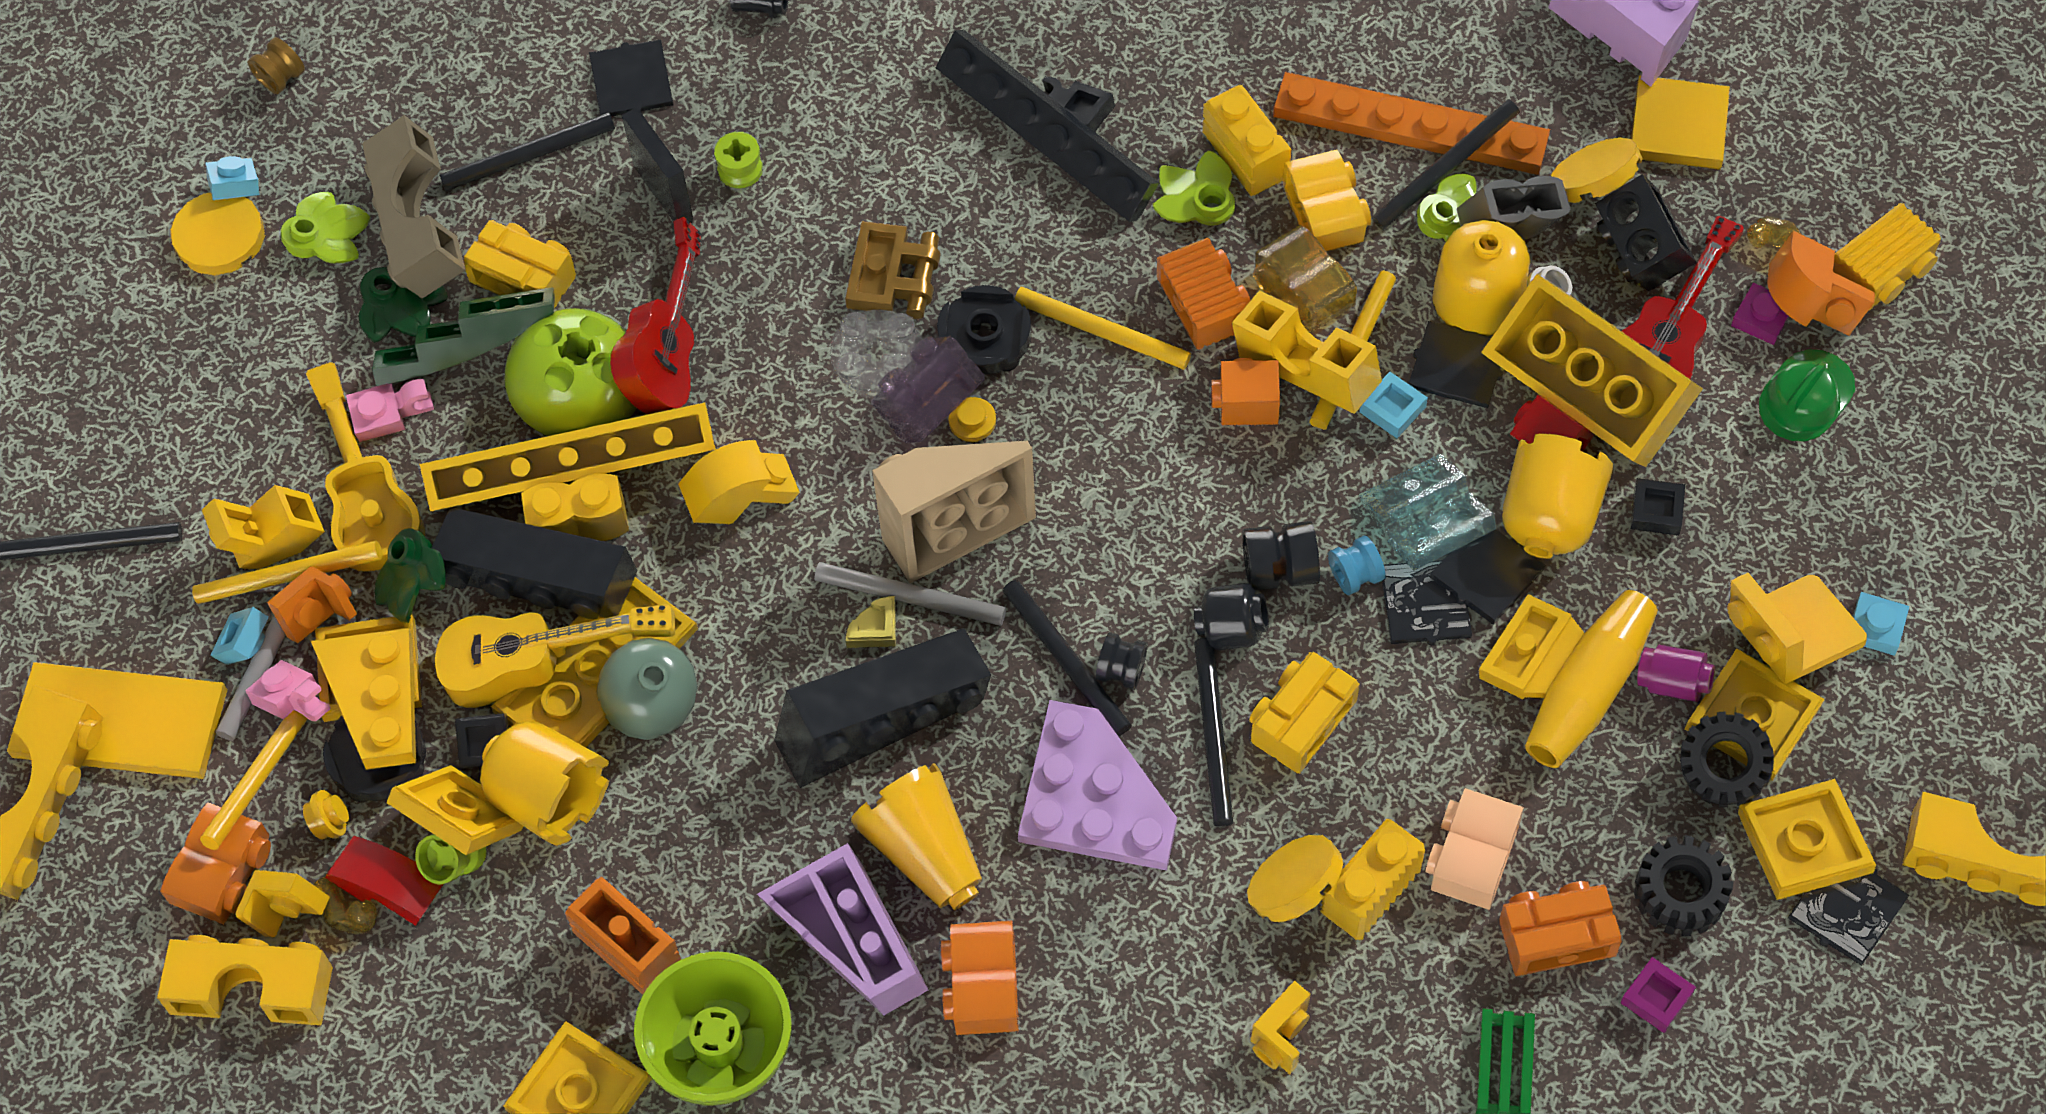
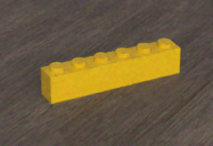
[419,402,716,511]

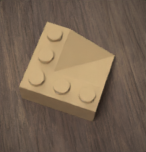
[872,441,1036,584]

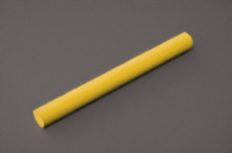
[1309,271,1396,430]
[1014,286,1191,370]
[192,541,382,604]
[200,710,308,850]

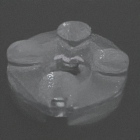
[830,310,924,398]

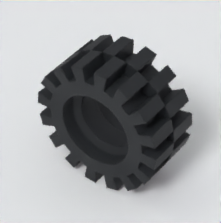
[1680,711,1774,808]
[1634,836,1733,936]

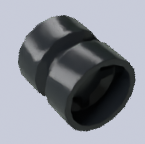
[1242,521,1320,591]

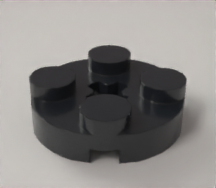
[937,285,1031,375]
[323,715,426,802]

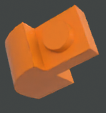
[1767,231,1875,336]

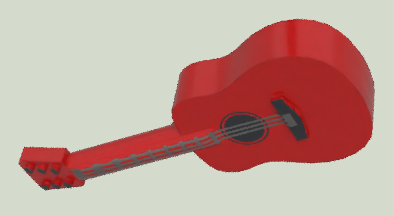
[1622,216,1744,380]
[610,217,701,415]

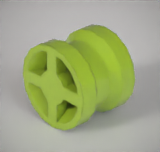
[714,132,763,188]

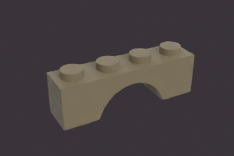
[362,115,465,298]

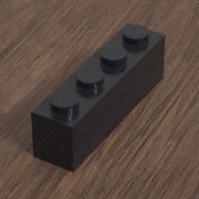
[432,507,638,620]

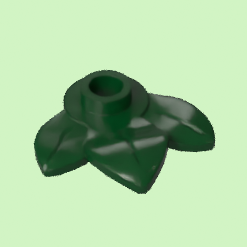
[358,267,448,343]
[374,528,445,623]

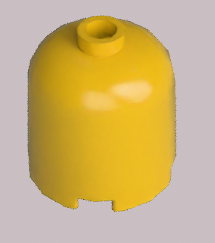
[1432,220,1530,336]
[1502,434,1613,559]
[480,721,609,846]

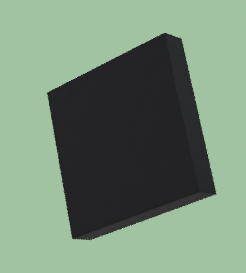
[622,108,693,223]

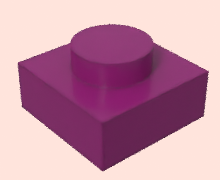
[1731,282,1790,345]
[1620,957,1696,1033]

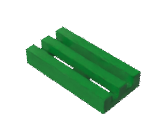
[1476,1008,1535,1114]

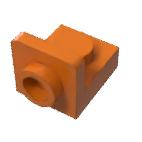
[267,566,357,643]

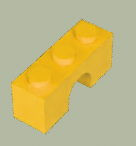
[1232,290,1382,414]
[157,935,333,1026]

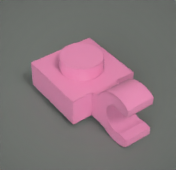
[346,379,434,442]
[245,660,331,721]

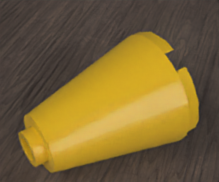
[851,763,982,910]

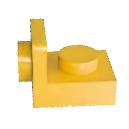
[236,870,330,937]
[1250,981,1310,1074]

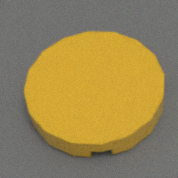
[1551,137,1642,203]
[171,192,265,275]
[1247,835,1343,922]

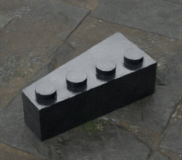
[774,628,992,788]

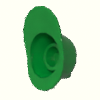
[1759,349,1855,442]

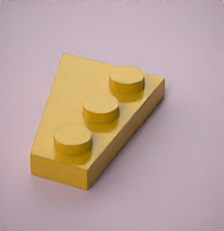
[311,628,416,770]

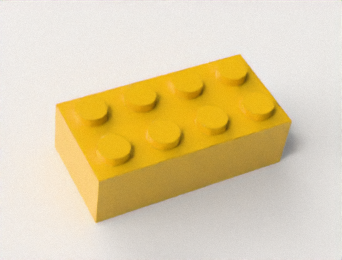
[1481,274,1703,467]

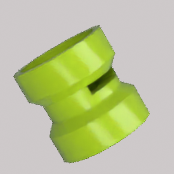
[415,834,486,885]

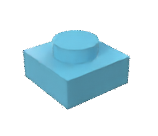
[206,156,259,200]
[1359,372,1428,438]
[1853,592,1910,656]
[210,607,269,665]

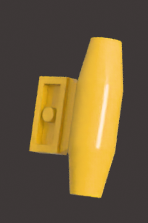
[1479,590,1658,768]

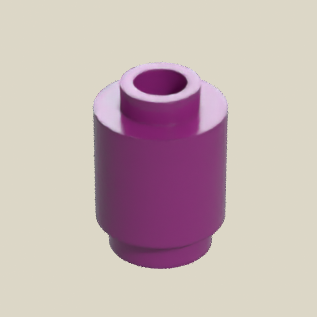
[1637,644,1715,702]

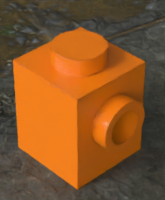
[1211,358,1280,425]

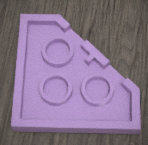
[1018,700,1177,871]

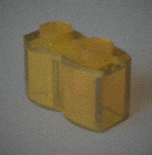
[1253,225,1357,333]

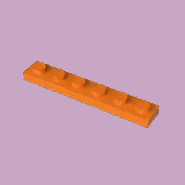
[1273,72,1550,175]

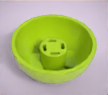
[504,308,637,436]
[634,952,792,1106]

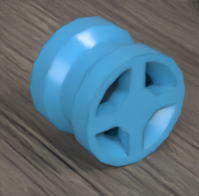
[1328,535,1386,596]

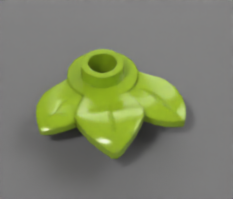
[1153,150,1235,226]
[1417,174,1477,242]
[281,192,370,263]

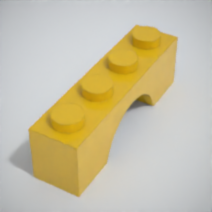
[0,685,103,900]
[1902,792,2046,906]

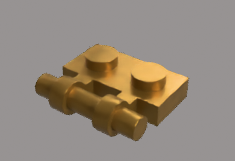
[845,221,941,319]

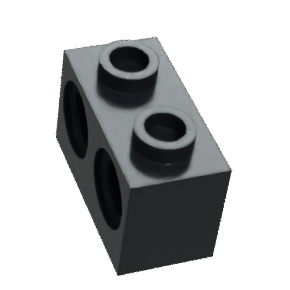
[1595,174,1697,291]

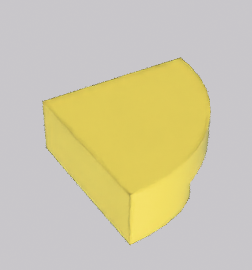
[846,596,896,648]

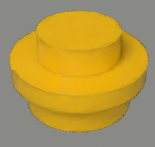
[949,397,996,442]
[303,790,349,840]

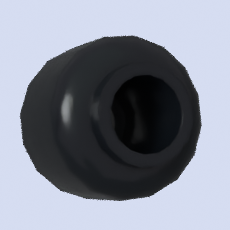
[1194,583,1269,650]

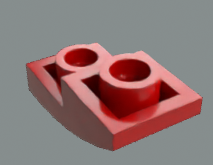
[325,836,443,926]

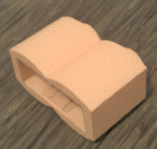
[1425,788,1524,910]

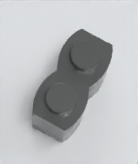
[1456,176,1571,240]

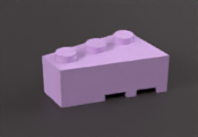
[1549,0,1700,87]
[757,843,929,1016]

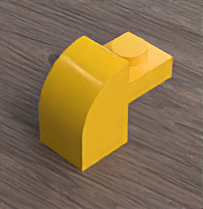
[678,440,800,524]
[202,485,325,569]

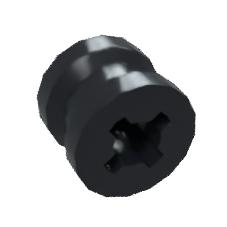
[1096,632,1148,690]

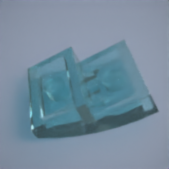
[1359,453,1497,571]

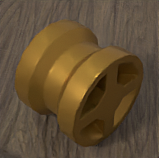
[247,37,305,95]

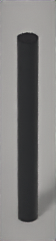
[1371,99,1520,231]
[439,112,615,191]
[0,522,182,560]
[1002,579,1132,737]
[1194,638,1234,827]

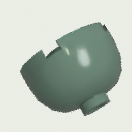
[596,638,698,740]

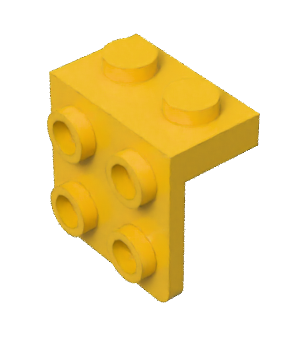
[1727,573,1867,685]

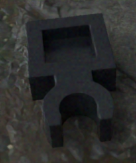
[1042,76,1115,132]

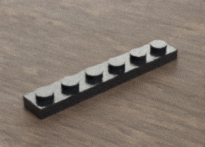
[935,30,1159,222]

